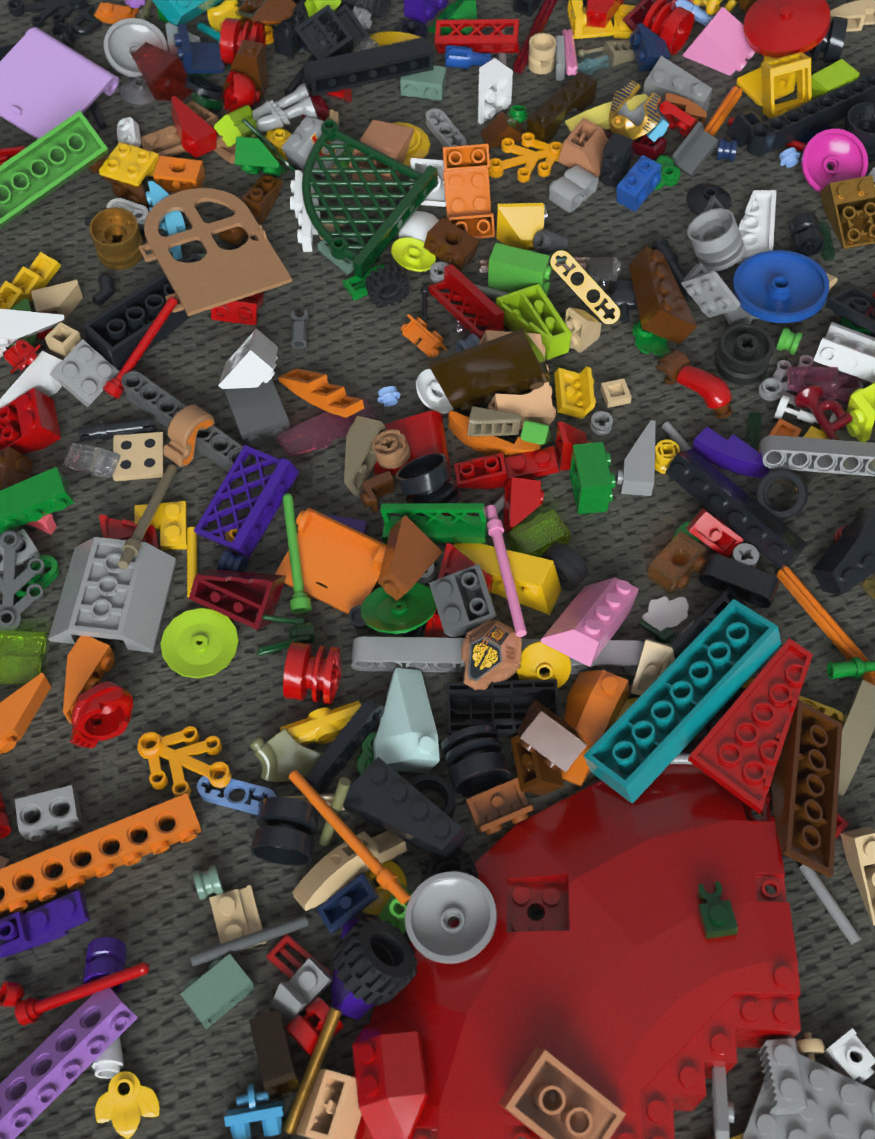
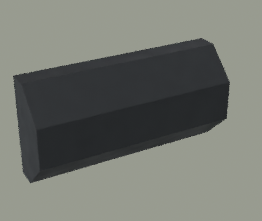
[446,679,560,736]

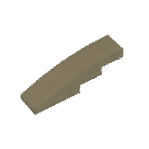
[838,680,875,797]

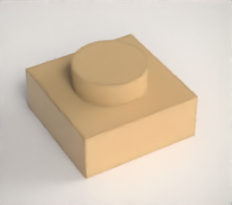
[600,379,632,408]

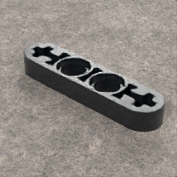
[305,699,384,794]

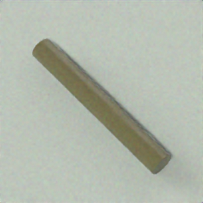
[319,777,351,846]

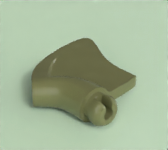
[250,728,323,782]

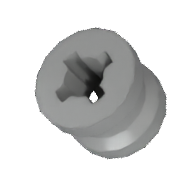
[731,543,759,568]

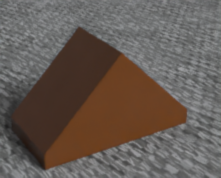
[481,112,526,149]

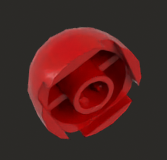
[224,71,260,114]

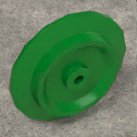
[361,583,437,634]

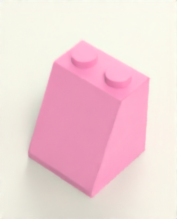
[683,7,756,76]

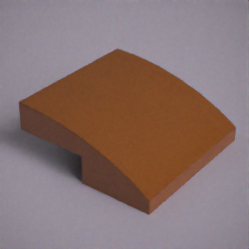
[665,93,707,126]

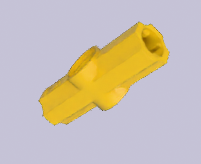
[280,700,361,746]

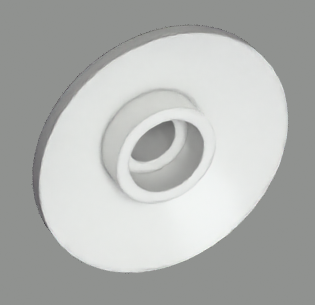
[416,369,454,414]

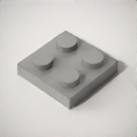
[50,339,119,407]

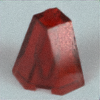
[132,42,194,101]

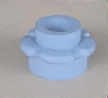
[779,148,801,168]
[377,386,401,407]

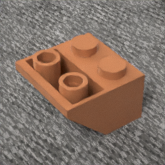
[558,118,609,178]

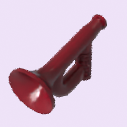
[794,385,853,440]

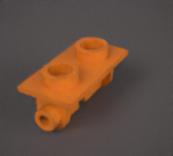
[401,314,447,358]

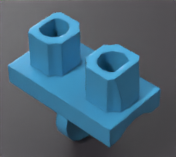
[224,1084,285,1139]

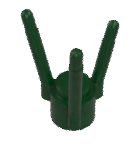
[257,614,315,656]

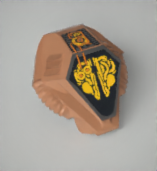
[461,620,522,690]

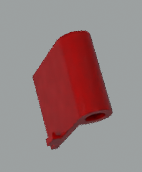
[374,411,450,476]

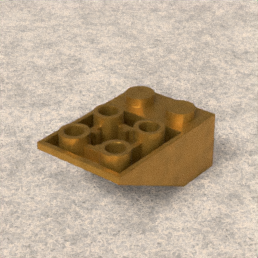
[820,175,875,249]

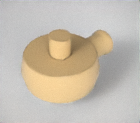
[796,1032,825,1061]

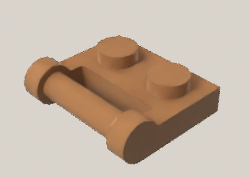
[140,124,189,157]

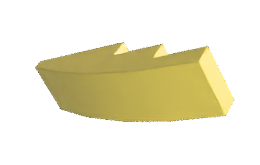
[565,94,648,133]

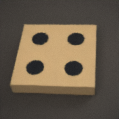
[112,432,164,481]

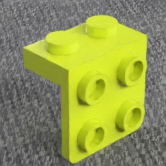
[846,381,875,442]

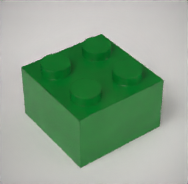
[569,442,615,515]

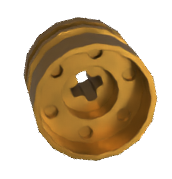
[89,207,144,270]

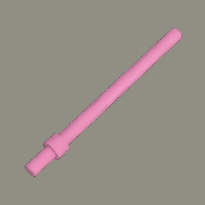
[485,505,527,637]

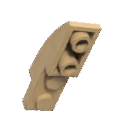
[292,830,407,911]

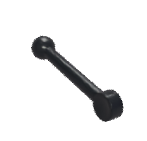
[420,286,429,324]

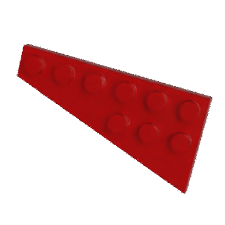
[688,638,813,814]

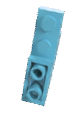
[146,181,186,260]

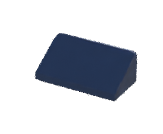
[316,873,379,934]

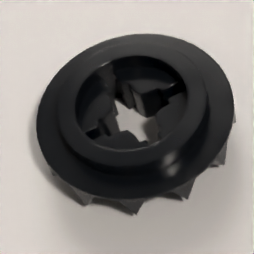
[395,20,427,38]

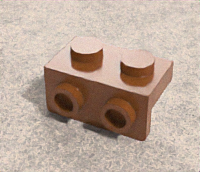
[464,777,534,835]

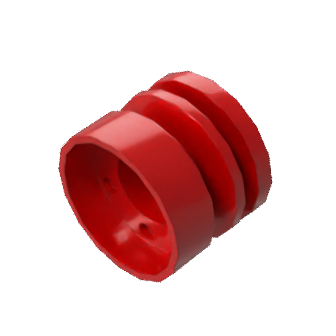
[643,0,695,55]
[220,18,266,65]
[283,642,342,704]

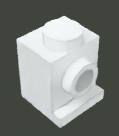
[824,1028,875,1083]

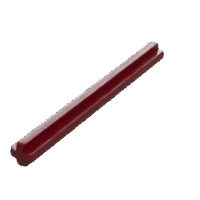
[513,0,558,74]

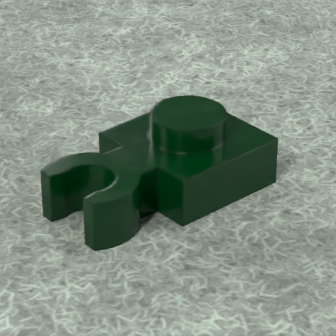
[697,881,738,939]

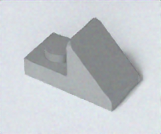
[271,958,334,1023]

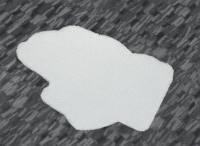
[642,596,689,631]

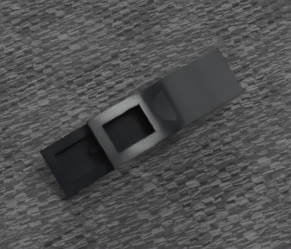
[669,586,747,659]

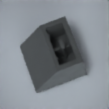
[429,564,497,638]

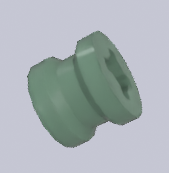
[193,865,224,900]

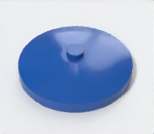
[732,250,829,323]

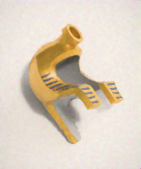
[609,80,661,140]

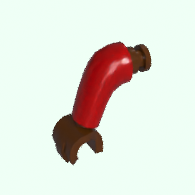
[655,350,733,419]

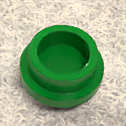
[507,105,529,123]

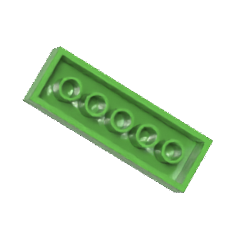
[0,110,108,229]

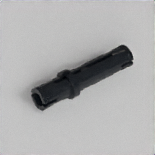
[78,416,155,442]

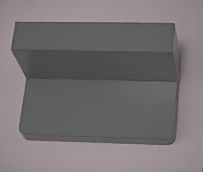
[672,121,719,178]

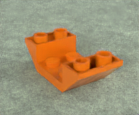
[443,144,495,239]

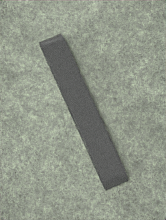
[121,371,252,479]

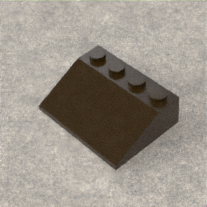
[429,328,550,414]

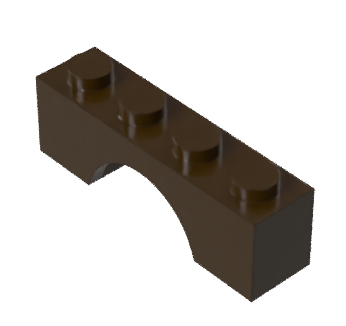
[527,72,597,143]

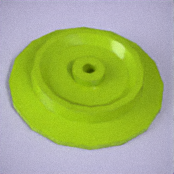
[160,608,239,678]

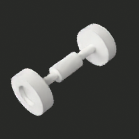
[774,395,837,424]

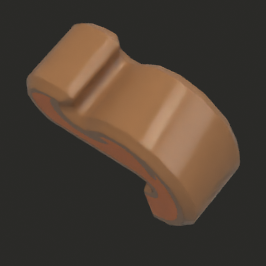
[163,404,214,467]

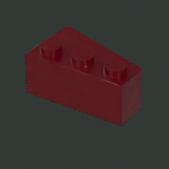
[189,569,286,630]

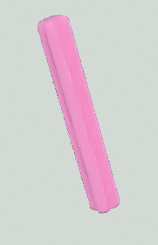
[562,29,578,76]

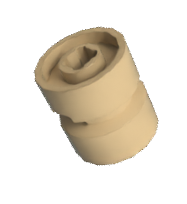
[528,33,556,74]

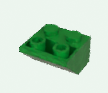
[235,137,287,177]

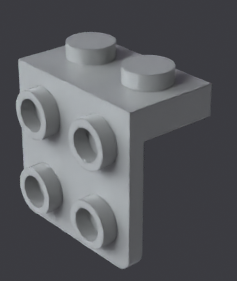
[681,263,740,318]

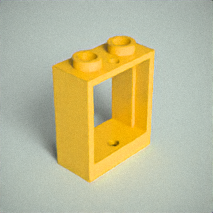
[761,52,812,119]

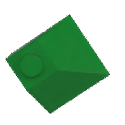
[427,0,477,36]

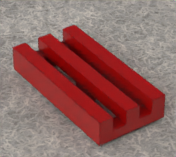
[266,934,331,979]

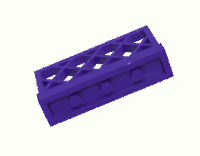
[194,445,299,559]

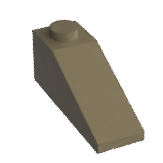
[344,416,387,497]

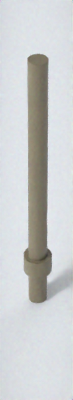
[118,464,177,569]

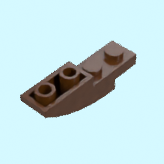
[88,152,149,209]
[218,174,283,245]

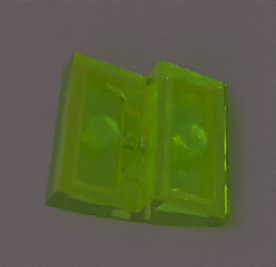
[0,631,47,685]

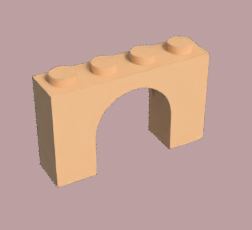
[478,330,556,429]

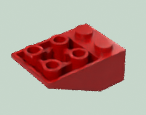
[0,387,61,454]

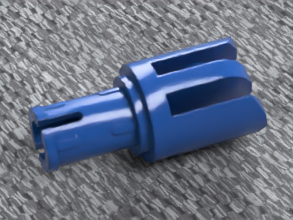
[445,45,491,69]

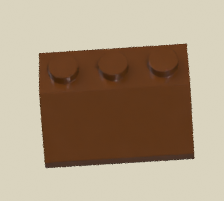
[235,0,296,21]

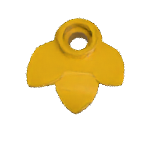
[95,1071,160,1139]

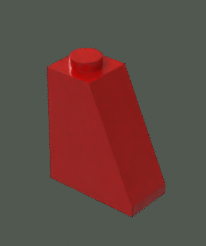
[585,0,625,28]

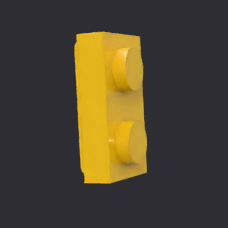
[554,366,596,419]

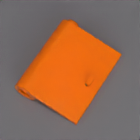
[275,507,387,615]

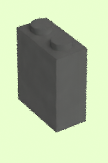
[224,378,291,447]

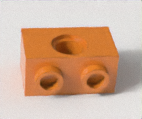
[153,156,206,193]

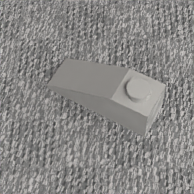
[617,420,656,496]

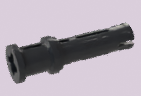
[650,239,693,302]

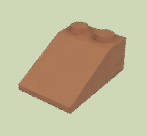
[498,1047,626,1139]

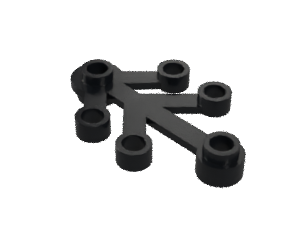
[7,0,88,28]

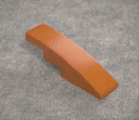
[278,368,364,418]

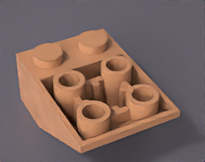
[348,120,414,189]

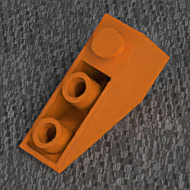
[63,635,115,724]

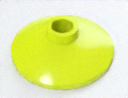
[391,237,436,272]

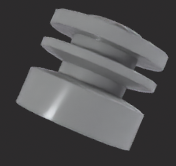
[687,208,745,271]

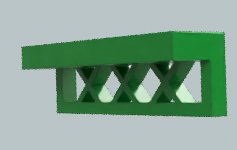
[380,503,488,543]

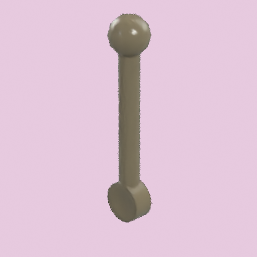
[577,46,604,58]

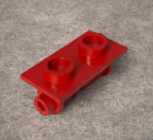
[4,340,41,373]

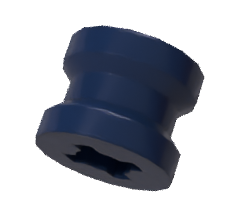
[716,138,737,162]
[217,550,248,572]

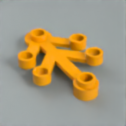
[488,132,563,183]
[137,726,232,797]

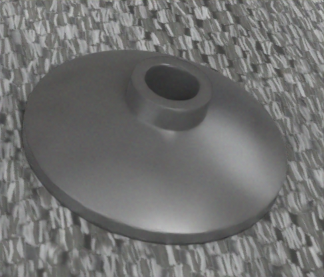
[120,76,162,106]

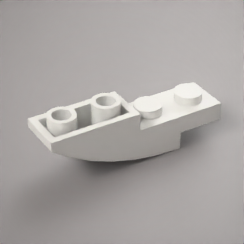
[290,170,320,252]

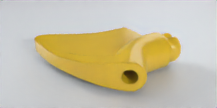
[207,0,244,33]

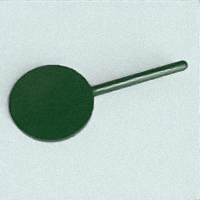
[242,118,296,172]

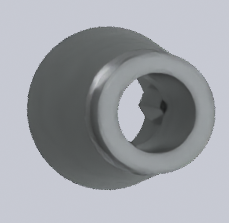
[533,229,568,253]

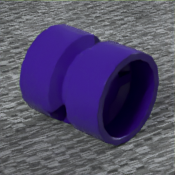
[82,937,127,995]

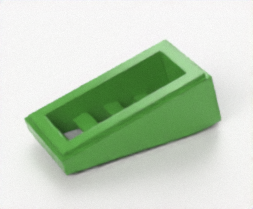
[521,420,551,445]

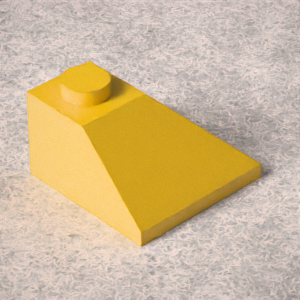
[496,203,544,250]

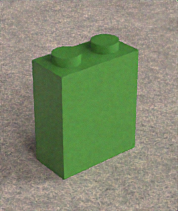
[488,243,553,296]

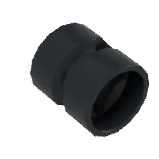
[788,213,825,257]

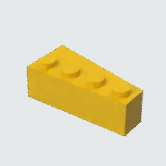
[454,543,562,615]

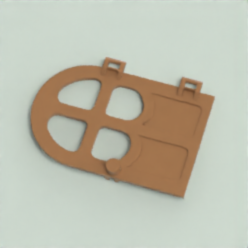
[138,188,292,316]

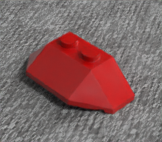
[352,1015,428,1139]

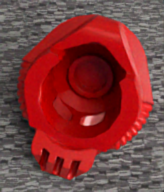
[70,681,133,749]

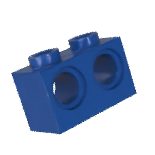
[616,155,661,212]

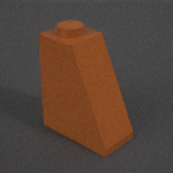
[378,515,442,601]

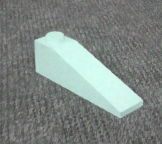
[373,668,440,773]

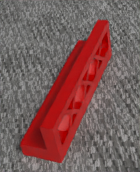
[435,19,520,54]
[428,264,504,340]

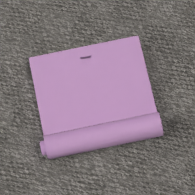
[0,27,119,139]

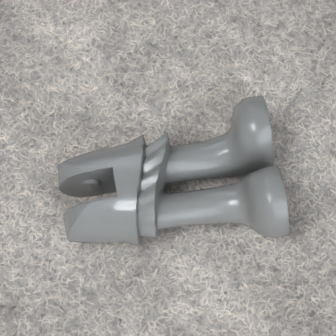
[252,83,318,132]

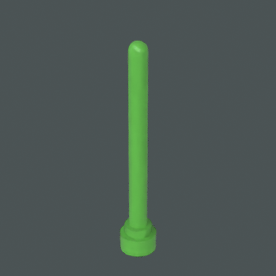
[283,493,312,614]

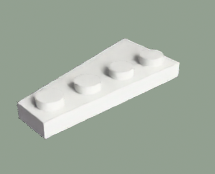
[737,190,776,263]

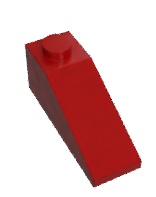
[171,96,217,158]

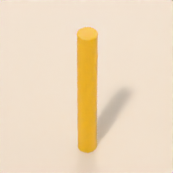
[187,527,198,598]

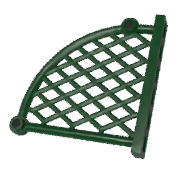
[302,119,438,279]

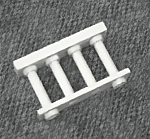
[813,322,875,383]

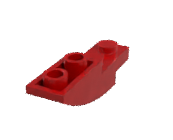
[454,446,559,489]

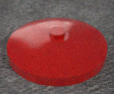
[743,0,831,58]

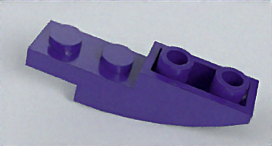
[0,890,90,958]

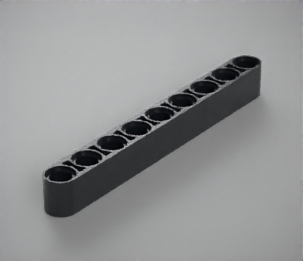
[747,72,875,156]

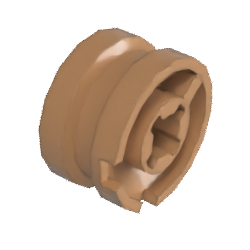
[372,429,411,469]

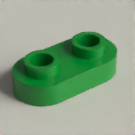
[15,555,60,600]

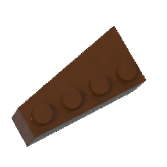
[629,246,697,344]

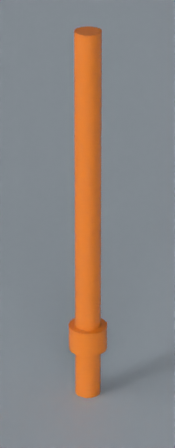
[288,770,411,905]

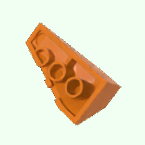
[561,670,630,787]

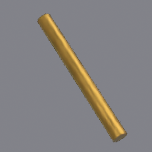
[283,1006,342,1134]

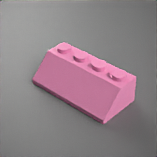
[541,577,639,667]

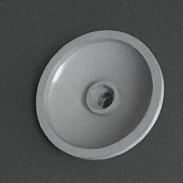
[104,18,168,78]
[405,871,497,964]

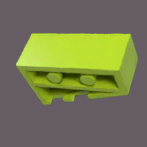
[496,284,572,360]

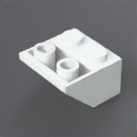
[478,58,513,124]

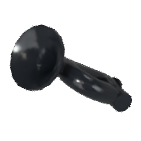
[53,4,102,46]

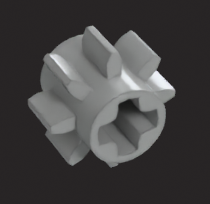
[352,6,373,30]

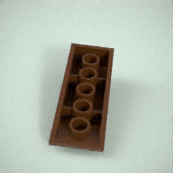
[771,700,842,877]

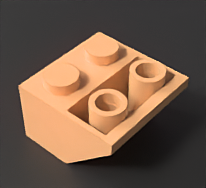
[295,1069,362,1139]

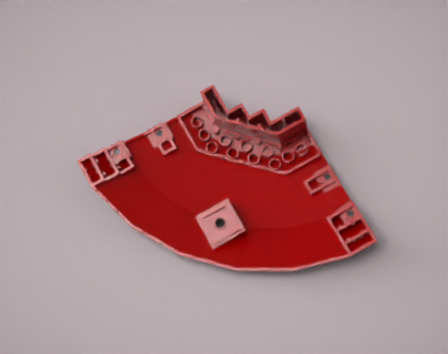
[352,764,801,1139]

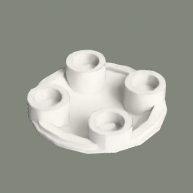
[398,211,439,243]

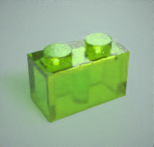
[509,509,570,557]

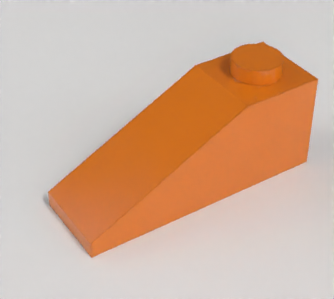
[0,673,51,754]

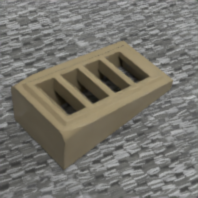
[603,40,635,67]
[467,406,522,437]

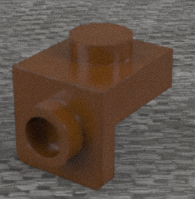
[360,471,394,514]

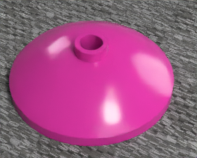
[801,129,868,193]

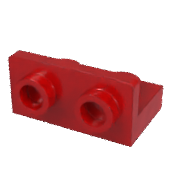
[211,293,264,325]

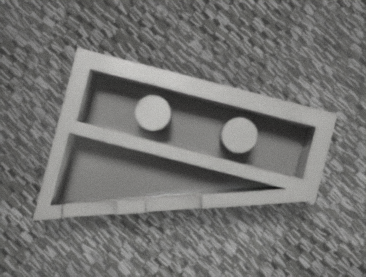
[643,56,712,111]

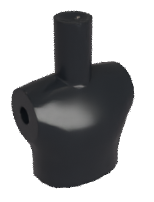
[609,280,638,322]

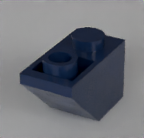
[630,23,671,72]

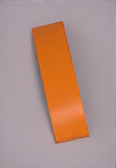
[449,410,541,457]

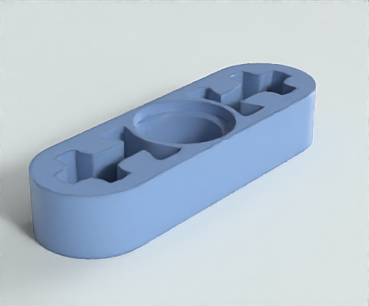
[197,776,276,815]

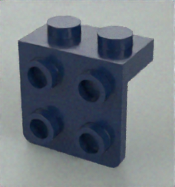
[174,25,224,74]

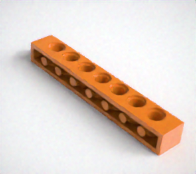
[0,793,201,916]

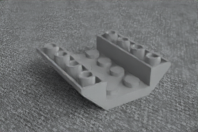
[48,537,177,653]

